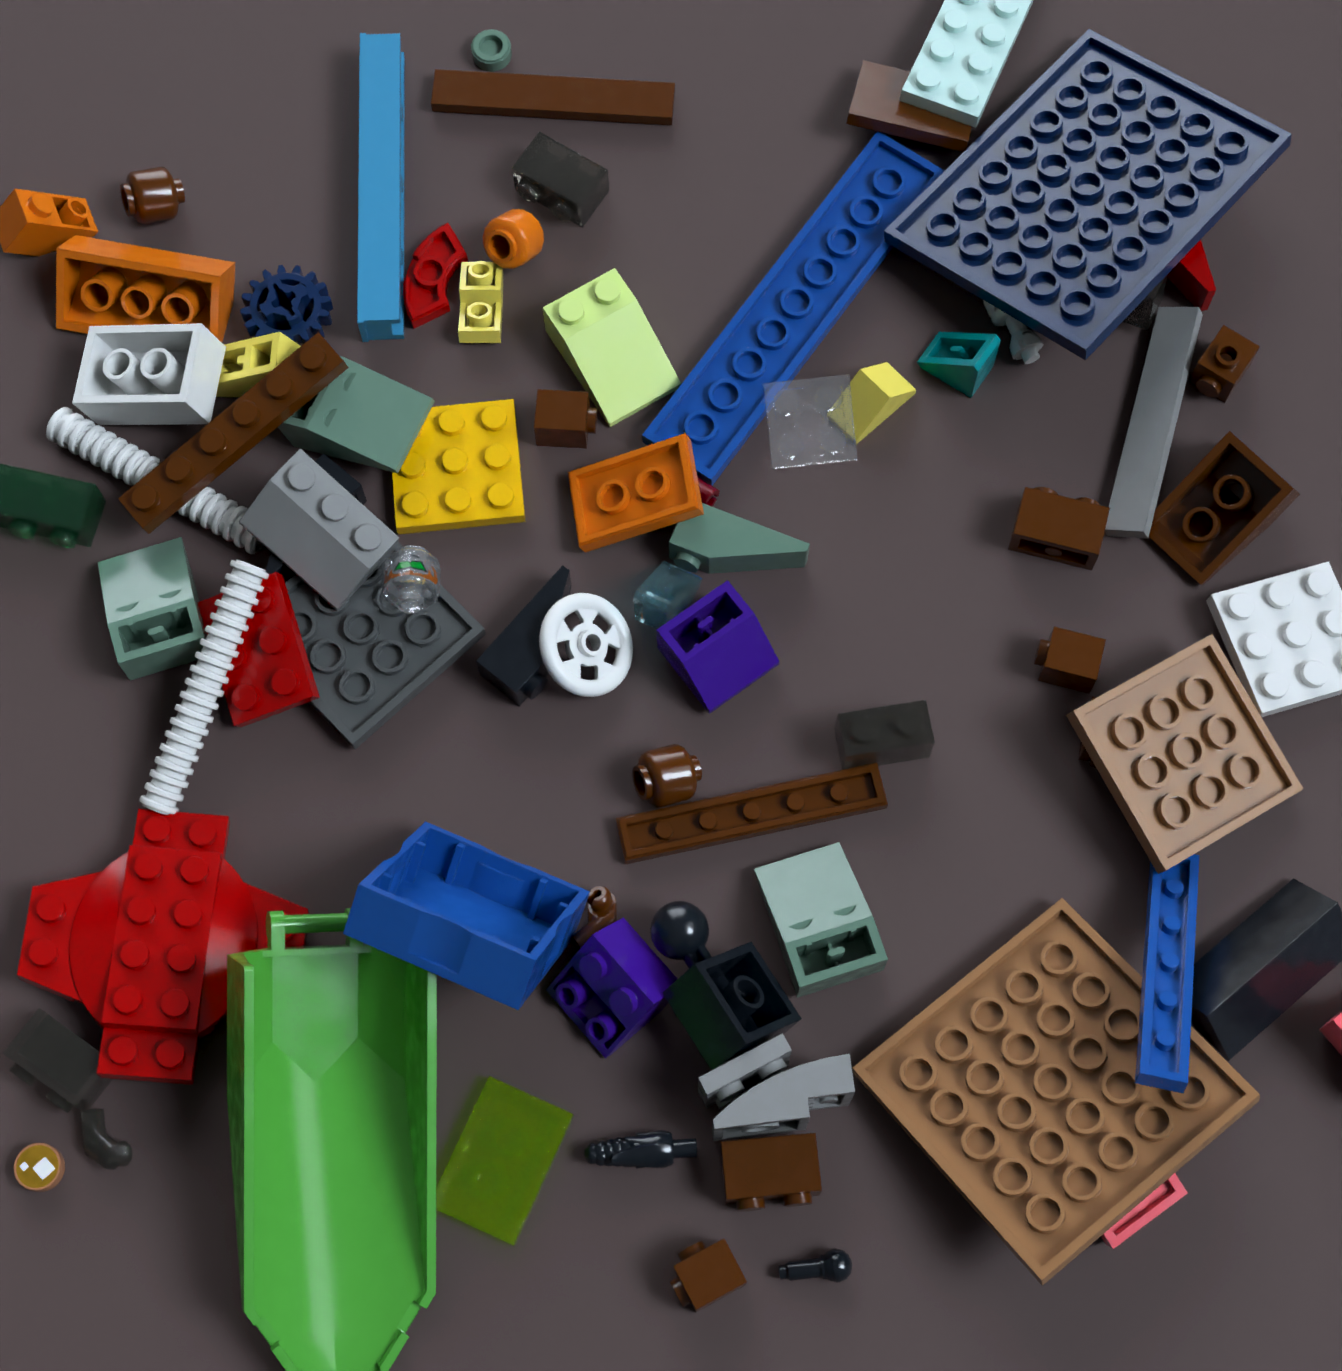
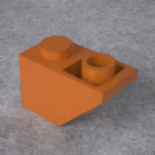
[0,188,98,257]

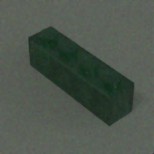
[0,463,106,548]

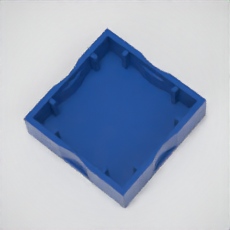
[343,821,590,1010]

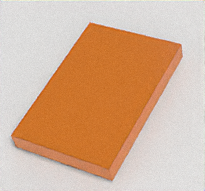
[568,433,704,553]

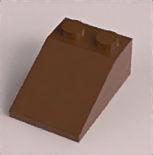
[1149,431,1300,586]

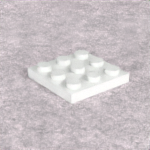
[1206,561,1342,717]

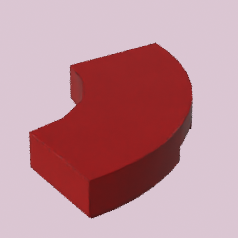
[403,222,468,329]

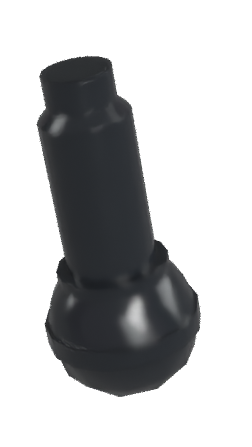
[779,1248,852,1283]

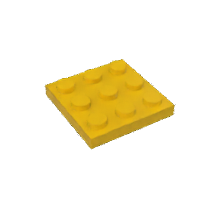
[392,399,526,535]

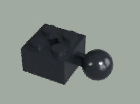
[650,901,802,1070]

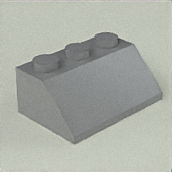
[239,449,399,611]

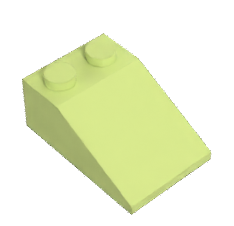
[543,268,681,427]

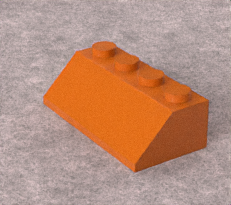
[56,235,236,342]

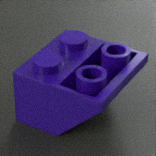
[656,580,780,714]
[546,917,678,1059]

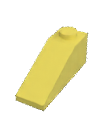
[216,332,301,397]

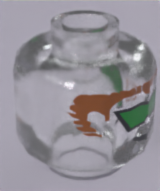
[382,545,441,613]

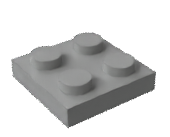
[698,1033,792,1109]

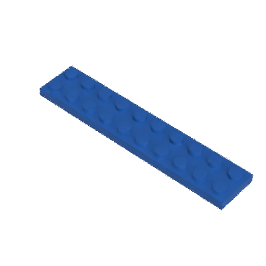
[642,131,945,486]

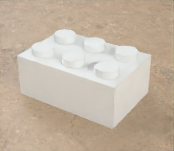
[72,323,226,425]

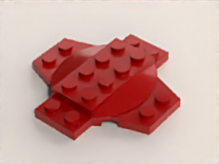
[17,809,309,1085]

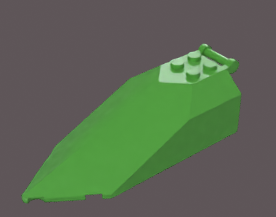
[227,908,437,1371]

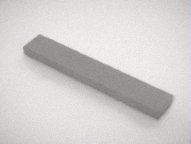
[1105,307,1203,539]

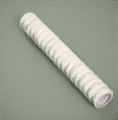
[46,407,264,554]
[139,559,269,815]

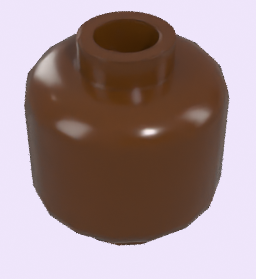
[120,167,185,224]
[632,744,702,808]

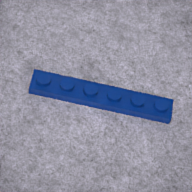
[1135,854,1200,1093]

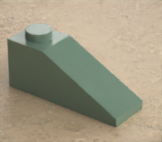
[669,503,810,574]

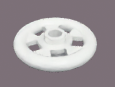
[539,593,633,697]

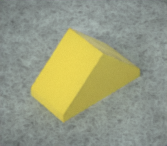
[826,362,916,445]

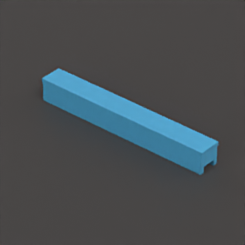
[357,33,405,342]

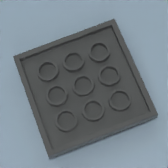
[285,542,486,750]

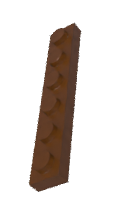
[118,332,349,534]

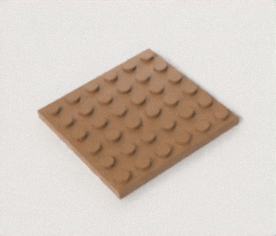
[852,898,1260,1286]

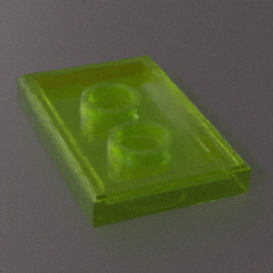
[436,1076,574,1247]

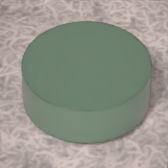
[471,29,512,72]

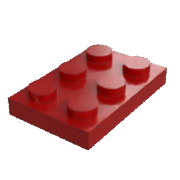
[197,572,320,728]

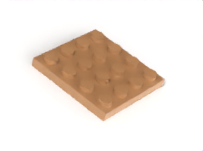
[1066,634,1304,874]

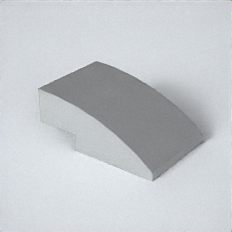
[712,1054,855,1141]

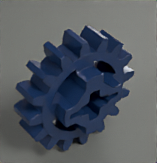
[240,265,333,344]

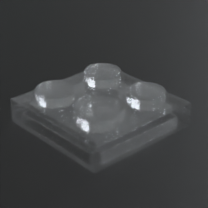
[763,374,858,469]

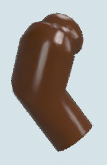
[571,886,617,950]

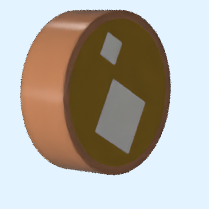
[14,1143,65,1192]

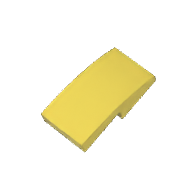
[458,261,503,343]

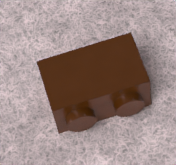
[1008,487,1110,571]
[720,1133,822,1211]

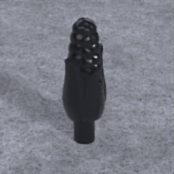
[584,1130,697,1169]

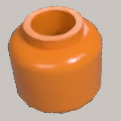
[482,209,544,269]

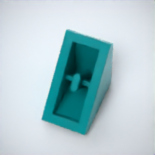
[917,331,1001,398]

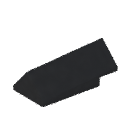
[1191,879,1342,1062]

